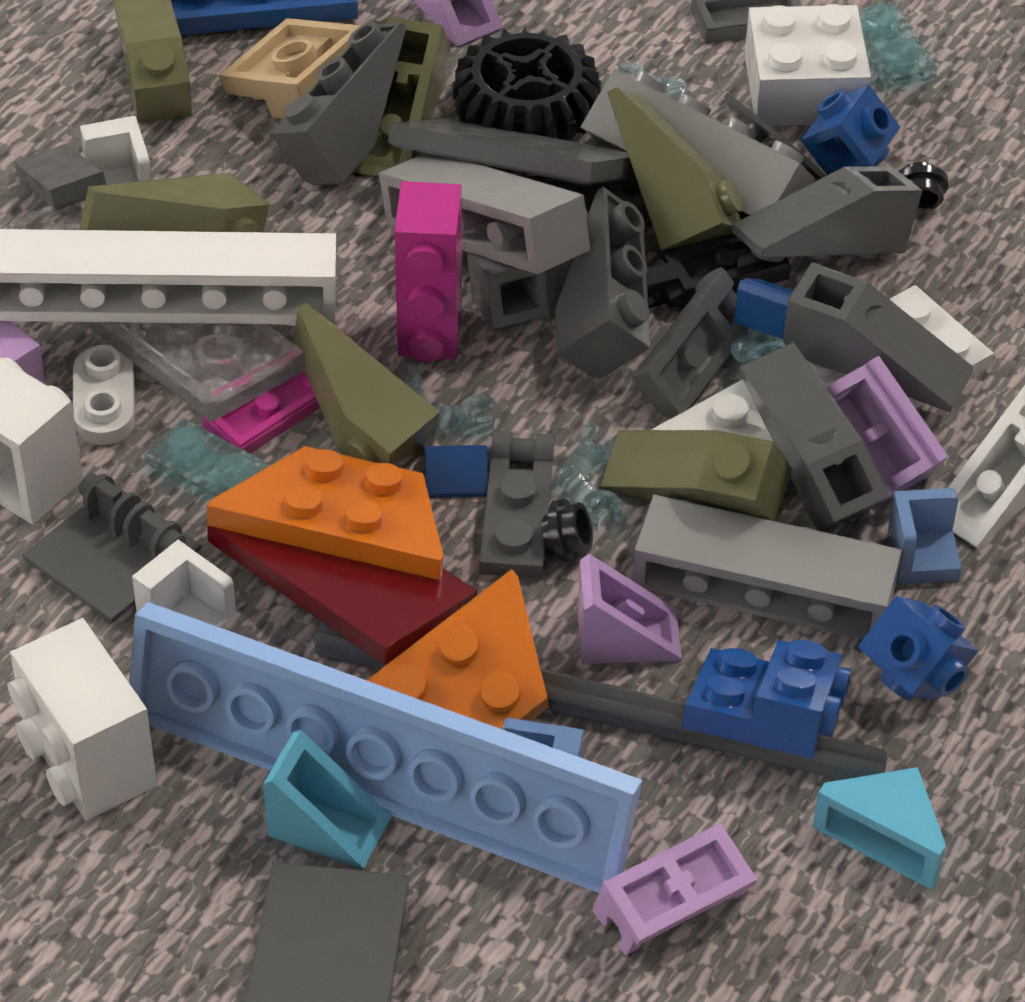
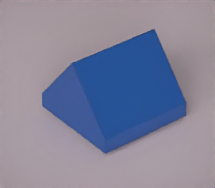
[735,278,793,340]
[425,445,488,498]

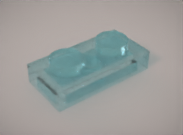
[858,1,937,92]
[144,418,271,501]

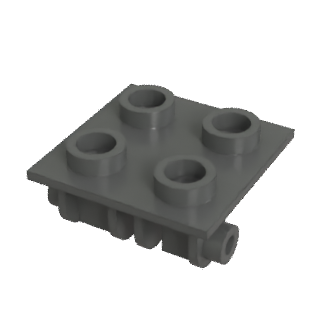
[22,473,202,623]

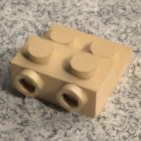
[218,18,362,119]

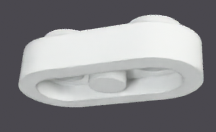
[73,345,135,445]

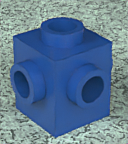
[801,84,900,175]
[858,596,979,701]

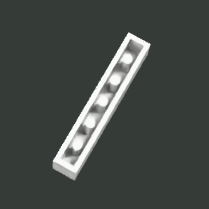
[0,229,336,325]

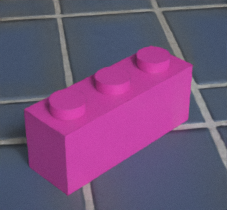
[395,181,462,362]

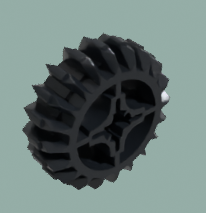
[453,27,601,142]

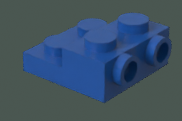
[681,640,851,759]

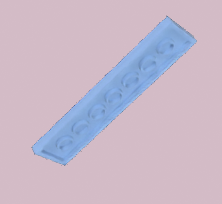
[129,602,643,893]

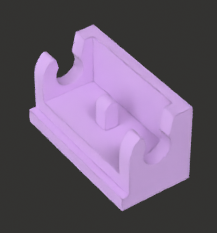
[826,356,949,507]
[592,822,758,955]

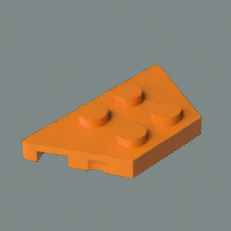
[207,446,443,580]
[367,569,549,729]

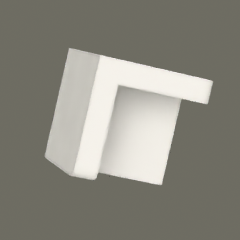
[80,116,152,185]
[132,540,236,628]

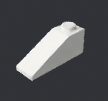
[948,385,1025,549]

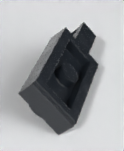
[646,234,791,308]

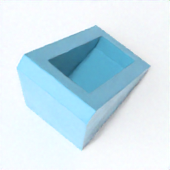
[263,730,392,869]
[813,767,946,890]

